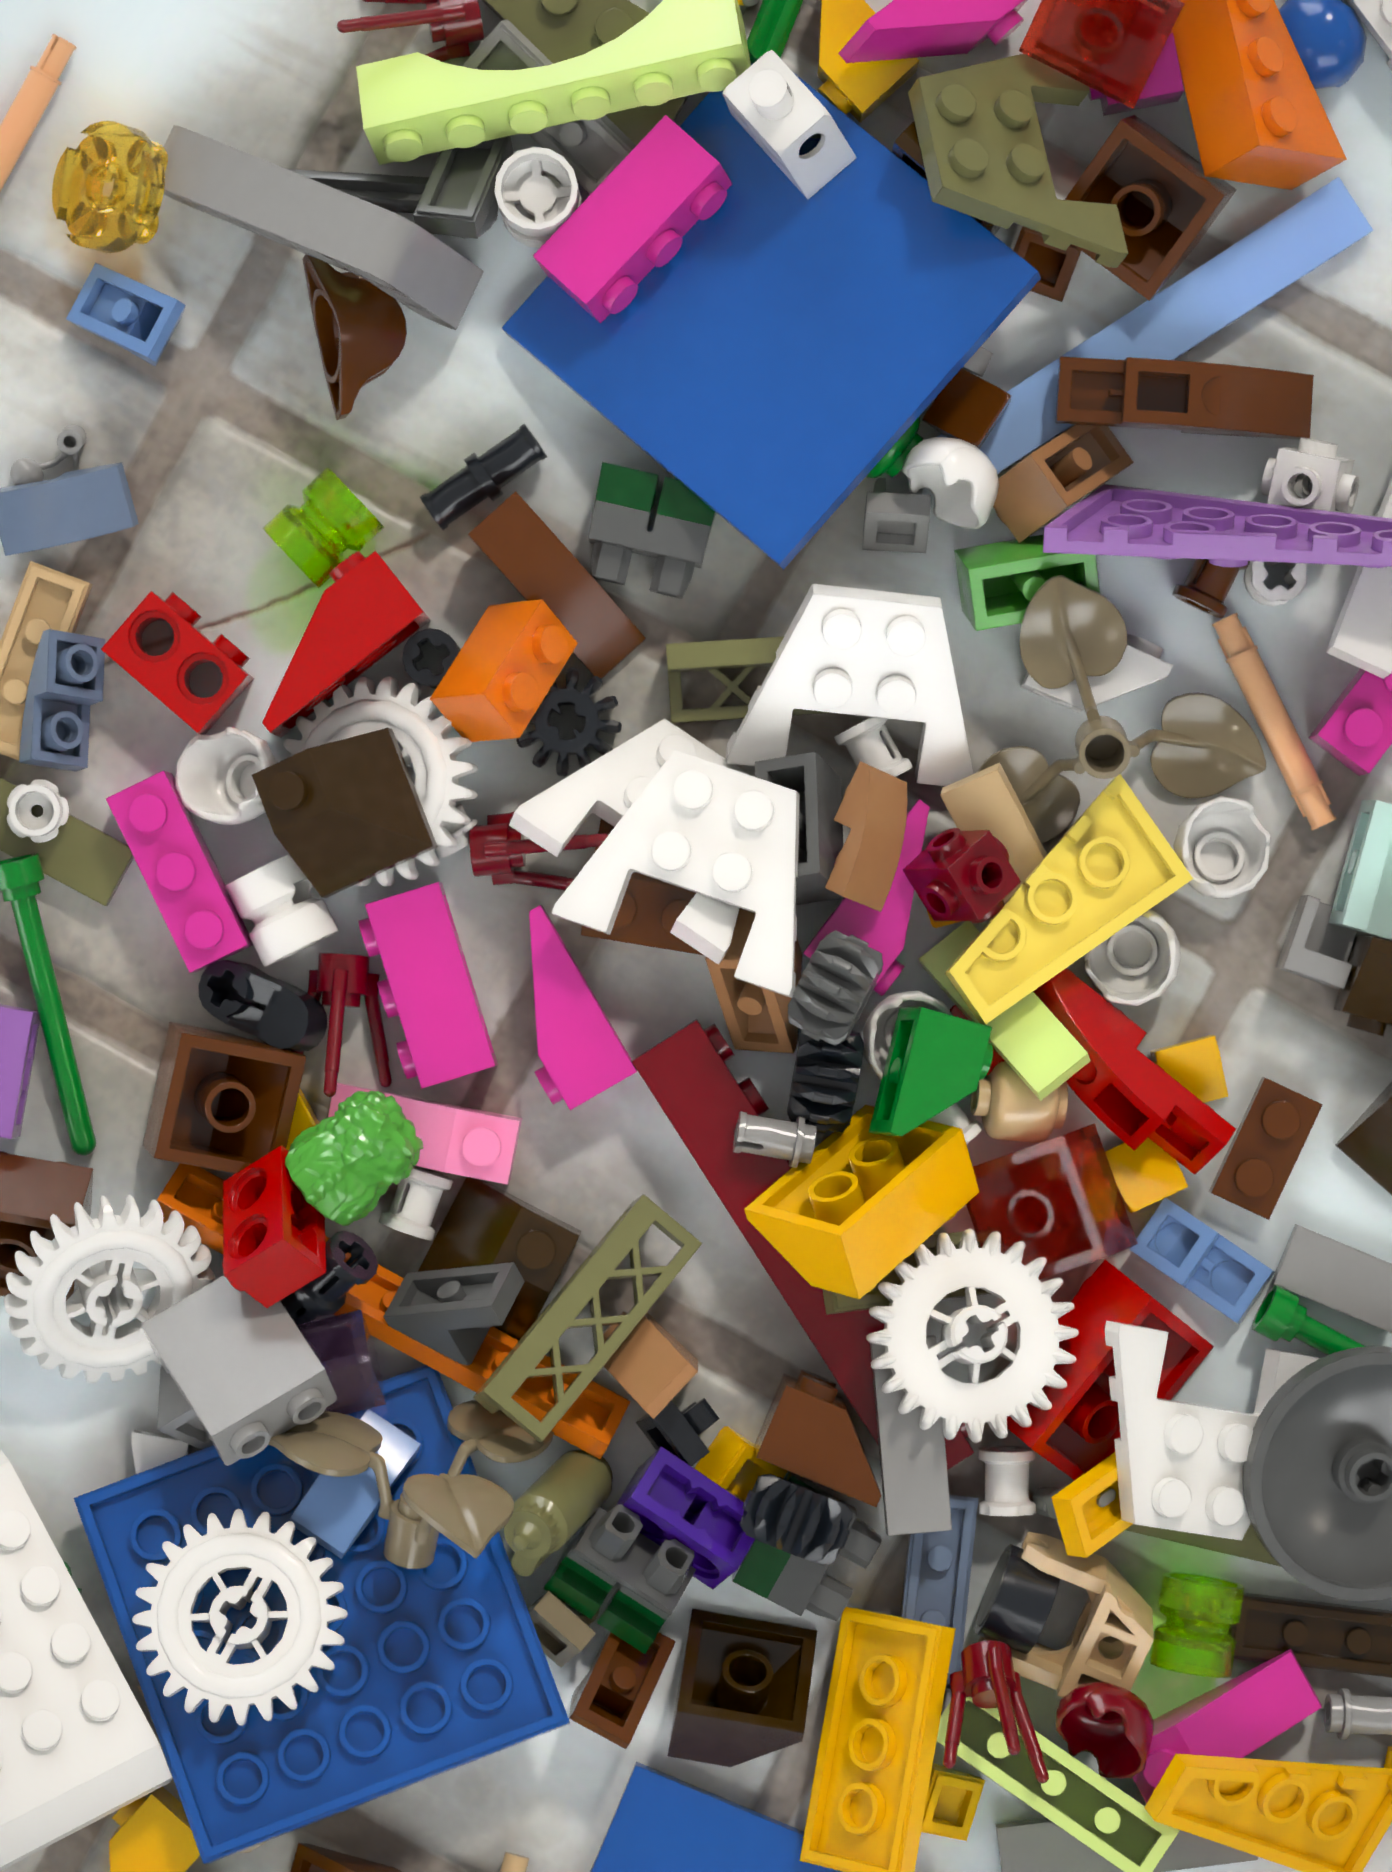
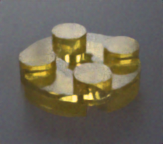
[52,121,168,253]

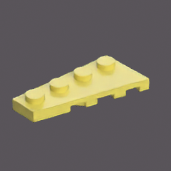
[945,774,1193,1025]

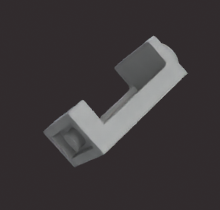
[140,1275,337,1466]

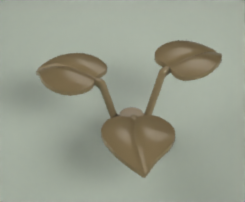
[978,575,1266,844]
[268,1400,554,1569]

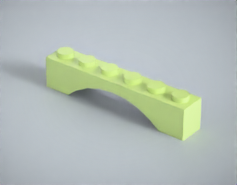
[356,0,751,165]

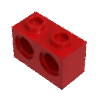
[101,591,254,735]
[222,1145,326,1308]

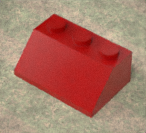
[1007,1259,1214,1481]

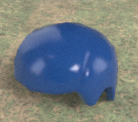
[1279,0,1367,89]

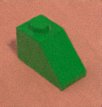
[869,1007,993,1136]

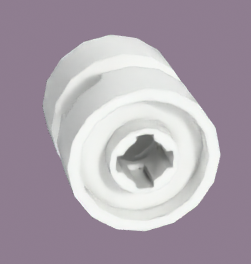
[494,147,582,248]
[225,854,339,967]

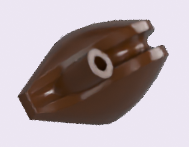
[302,254,407,420]

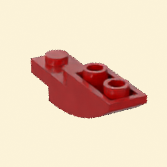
[1033,968,1236,1175]

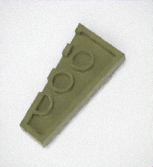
[482,0,690,145]

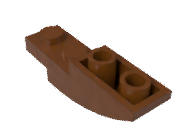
[1055,357,1314,440]

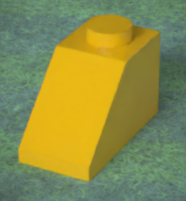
[817,0,919,123]
[109,1787,200,1872]

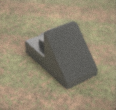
[383,1262,525,1365]

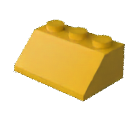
[744,1104,979,1300]

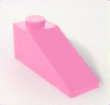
[328,1083,522,1184]

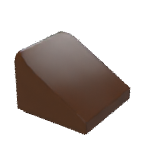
[1013,226,1081,302]
[922,368,1012,449]

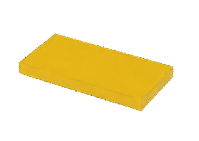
[799,1607,956,1872]

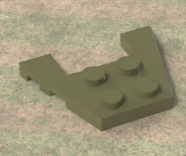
[908,43,1129,268]

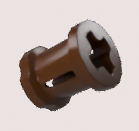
[1172,559,1250,618]

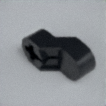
[198,960,327,1052]

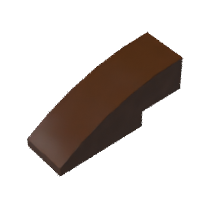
[468,491,646,679]

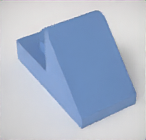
[66,263,186,367]

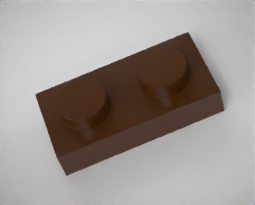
[1208,1077,1323,1220]

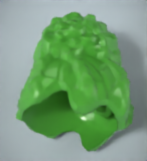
[285,1090,423,1226]

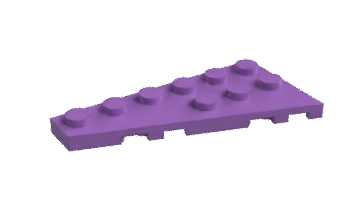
[1043,484,1392,568]

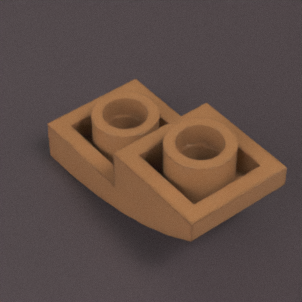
[825,761,908,912]

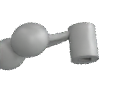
[10,425,86,485]

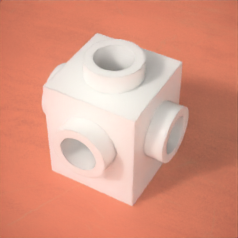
[1261,437,1359,513]

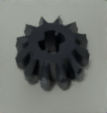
[516,667,622,777]
[787,1031,864,1133]
[740,1474,853,1565]

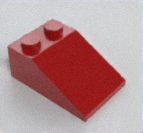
[262,550,431,738]

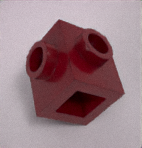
[903,828,1021,924]

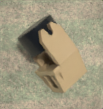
[975,1532,1154,1698]

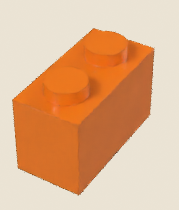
[430,599,578,742]

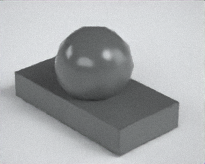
[413,136,513,239]

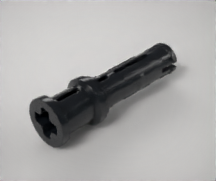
[280,1231,378,1332]

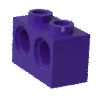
[615,1446,755,1590]

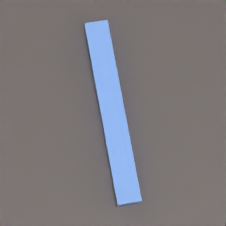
[937,177,1373,475]

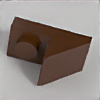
[569,1631,676,1749]

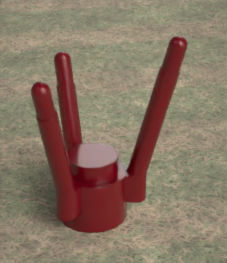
[337,0,484,62]
[469,811,608,891]
[292,953,392,1097]
[943,1640,1049,1784]

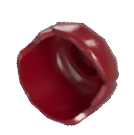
[1055,1682,1154,1778]

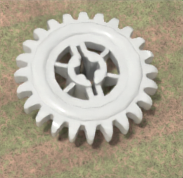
[284,676,478,886]
[4,1194,216,1383]
[866,1228,1079,1443]
[132,1509,348,1726]

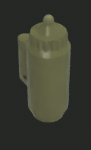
[504,1450,613,1577]

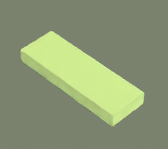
[919,921,1091,1101]

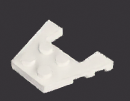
[726,584,973,786]
[509,718,749,965]
[552,750,800,998]
[1105,1320,1320,1541]

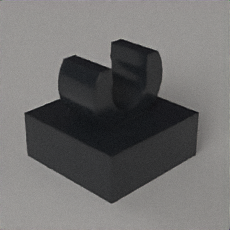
[636,1398,720,1466]

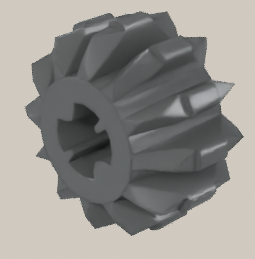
[788,930,883,1046]

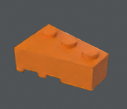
[1167,0,1347,190]

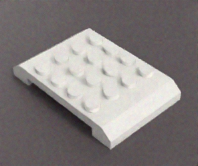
[0,1449,172,1871]

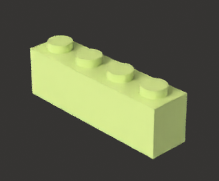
[937,1697,1180,1872]

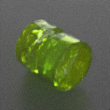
[262,467,385,589]
[1149,1572,1245,1678]

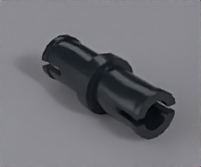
[420,424,547,530]

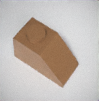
[993,425,1134,543]
[705,908,802,1053]
[603,1311,698,1419]

